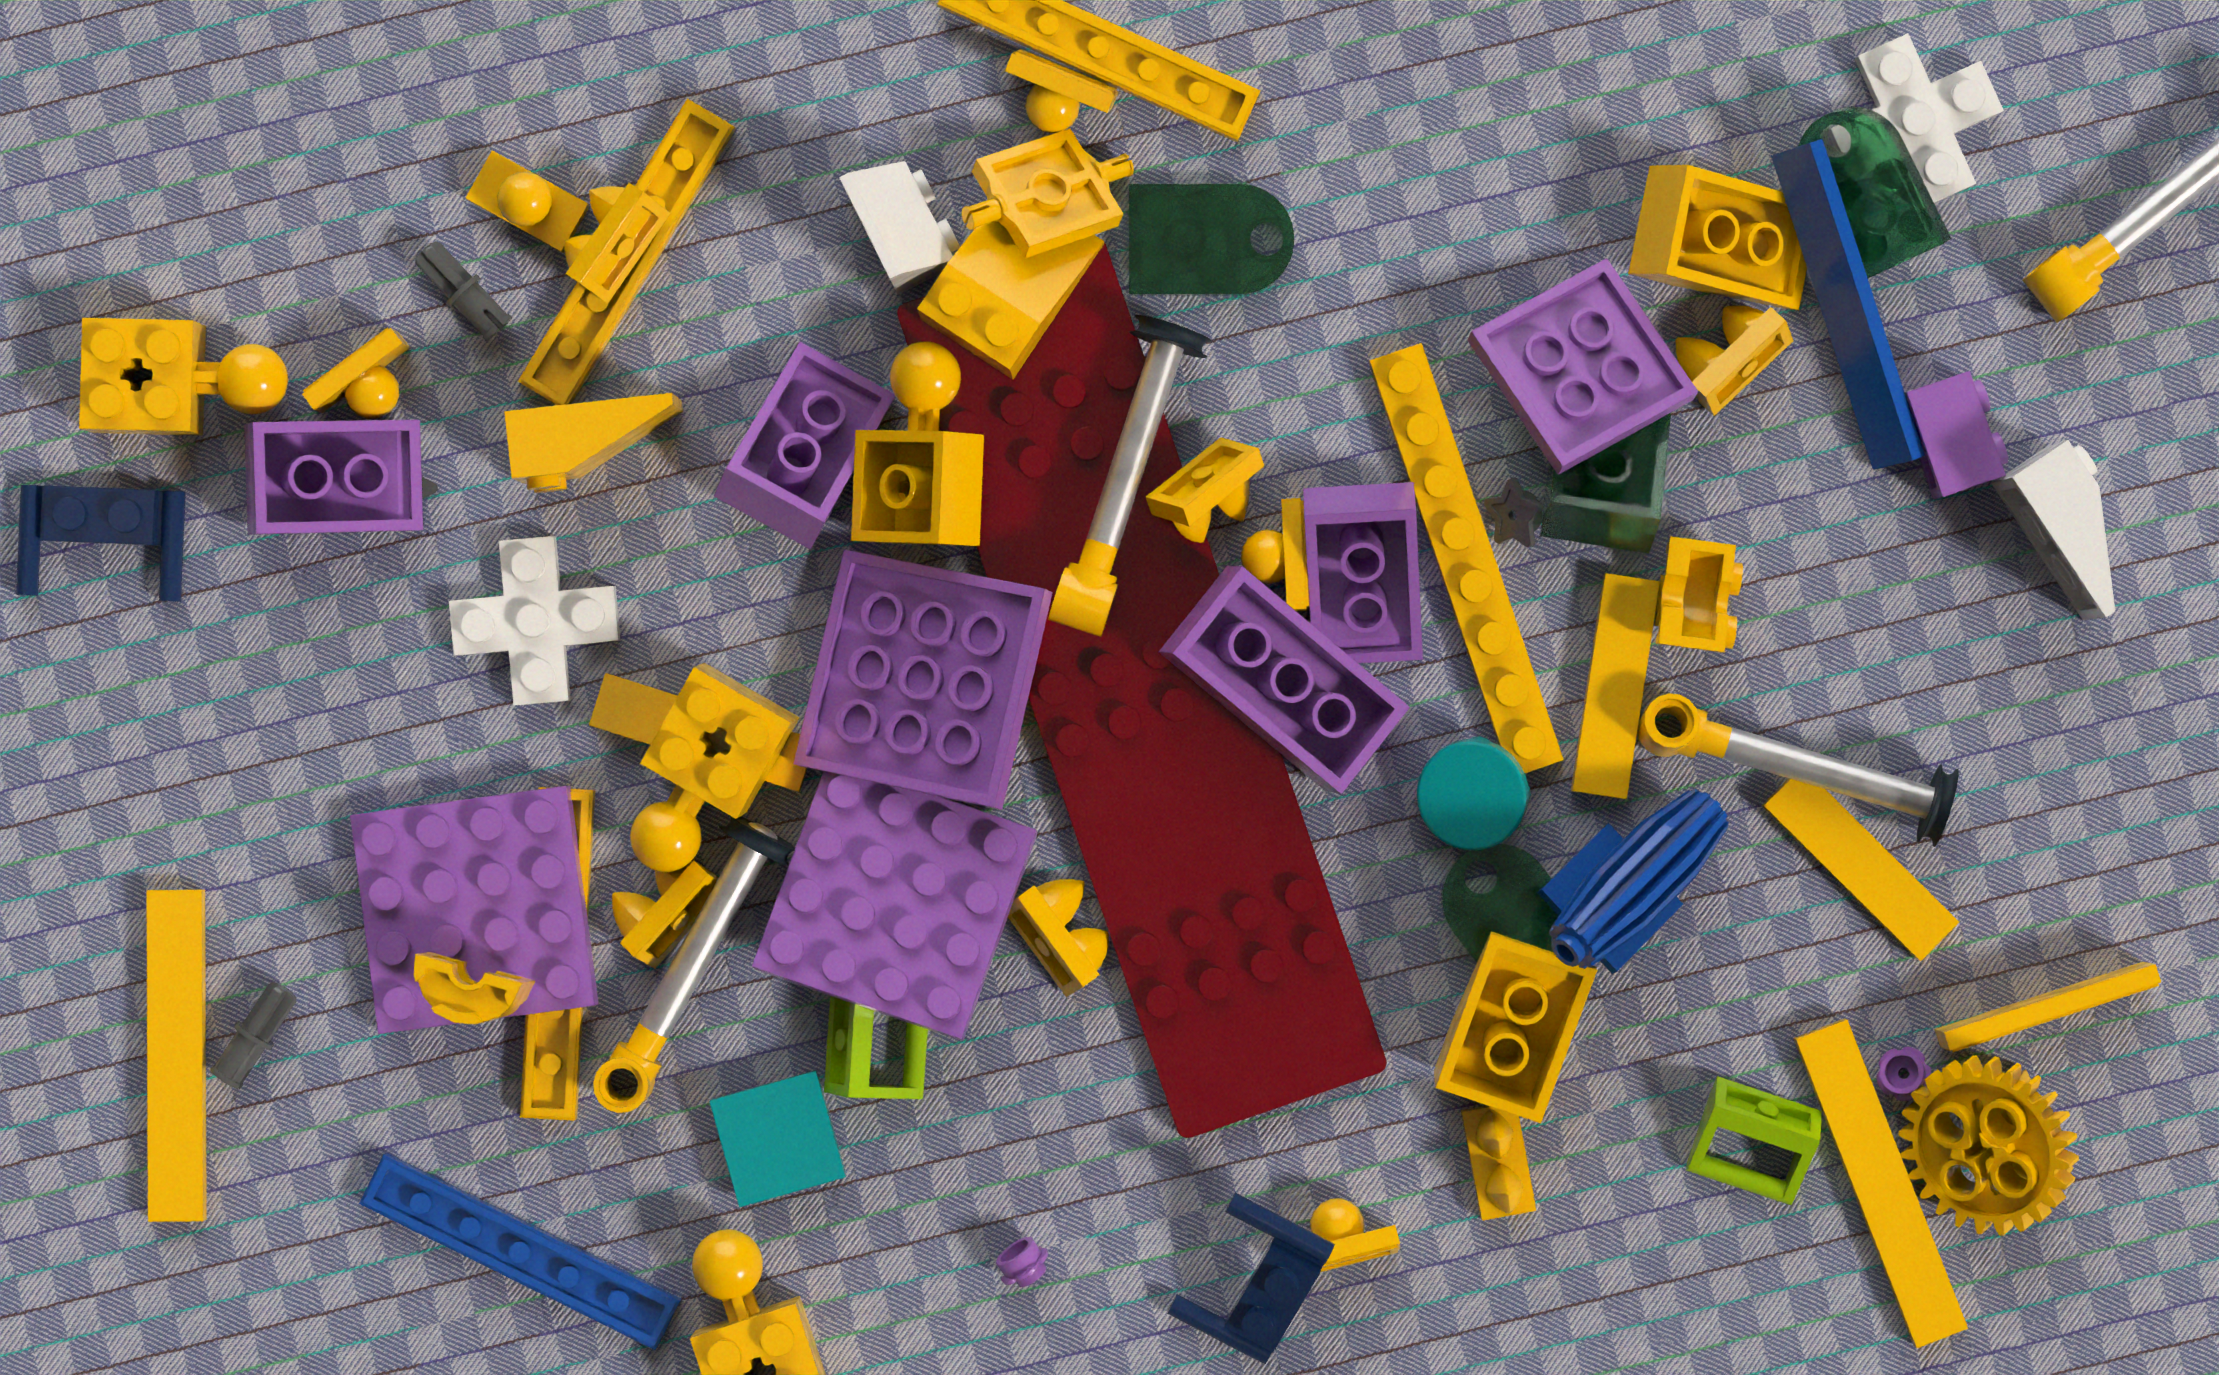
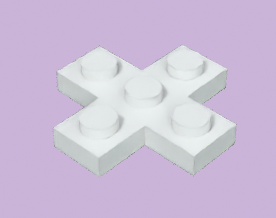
[1827,33,2004,209]
[449,536,621,706]

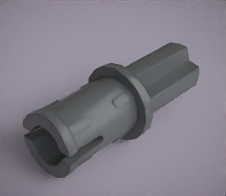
[415,241,512,342]
[210,982,297,1089]

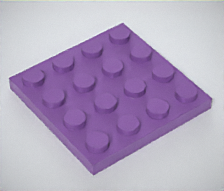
[793,549,1053,810]
[752,771,1038,1042]
[350,786,599,1034]

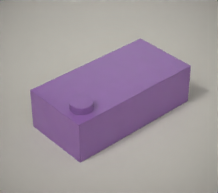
[1159,566,1410,794]

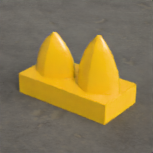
[565,183,671,304]
[1675,305,1794,416]
[1146,437,1264,543]
[612,860,719,969]
[1008,879,1109,997]
[1461,1105,1536,1221]

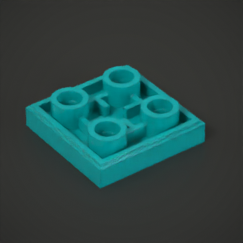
[709,1069,847,1207]

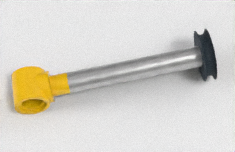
[2022,138,2219,323]
[1048,315,1213,637]
[1637,693,1959,847]
[593,816,795,1113]

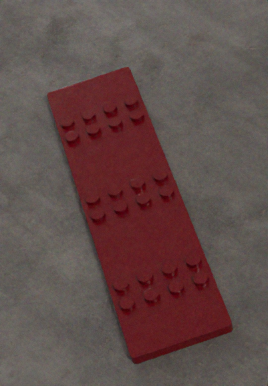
[897,242,1387,1138]

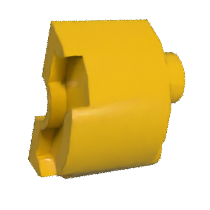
[1655,536,1743,653]
[414,952,535,1024]

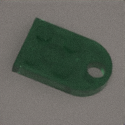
[1798,106,1951,278]
[1129,184,1294,296]
[1441,844,1558,963]

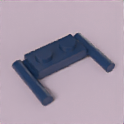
[16,485,186,602]
[1167,1192,1335,1364]

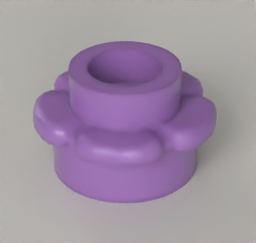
[1877,1047,1932,1101]
[996,1237,1048,1287]

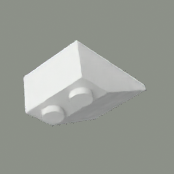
[839,161,960,295]
[1991,440,2115,620]

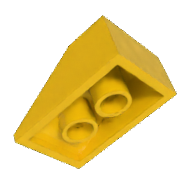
[1628,165,1807,310]
[917,221,1104,380]
[504,393,683,493]
[1434,931,1597,1123]

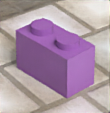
[1905,371,2008,500]

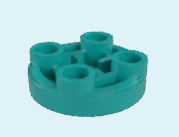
[1417,736,1531,851]

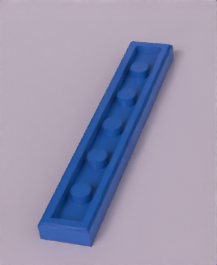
[1771,139,1925,470]
[359,1153,682,1350]

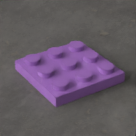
[1467,258,1698,475]

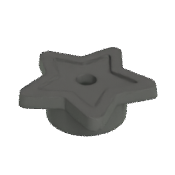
[1484,477,1544,547]

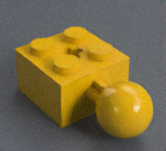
[79,318,288,436]
[851,341,984,546]
[630,663,800,872]
[690,1229,826,1375]

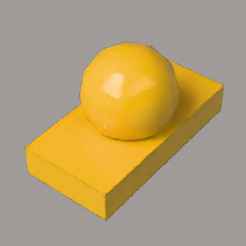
[1005,49,1119,133]
[466,150,590,254]
[302,327,410,419]
[1241,498,1310,612]
[1310,1198,1400,1272]

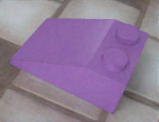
[714,342,895,550]
[244,420,423,535]
[1303,482,1423,663]

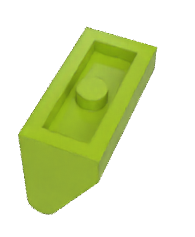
[824,996,928,1099]
[1686,1076,1822,1205]

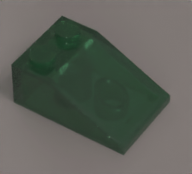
[1540,413,1671,554]

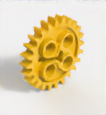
[1898,1055,2079,1236]

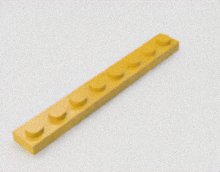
[1368,343,1564,773]

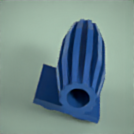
[1537,789,1729,975]

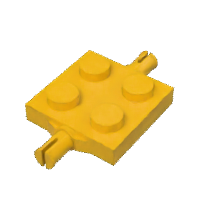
[961,128,1134,258]

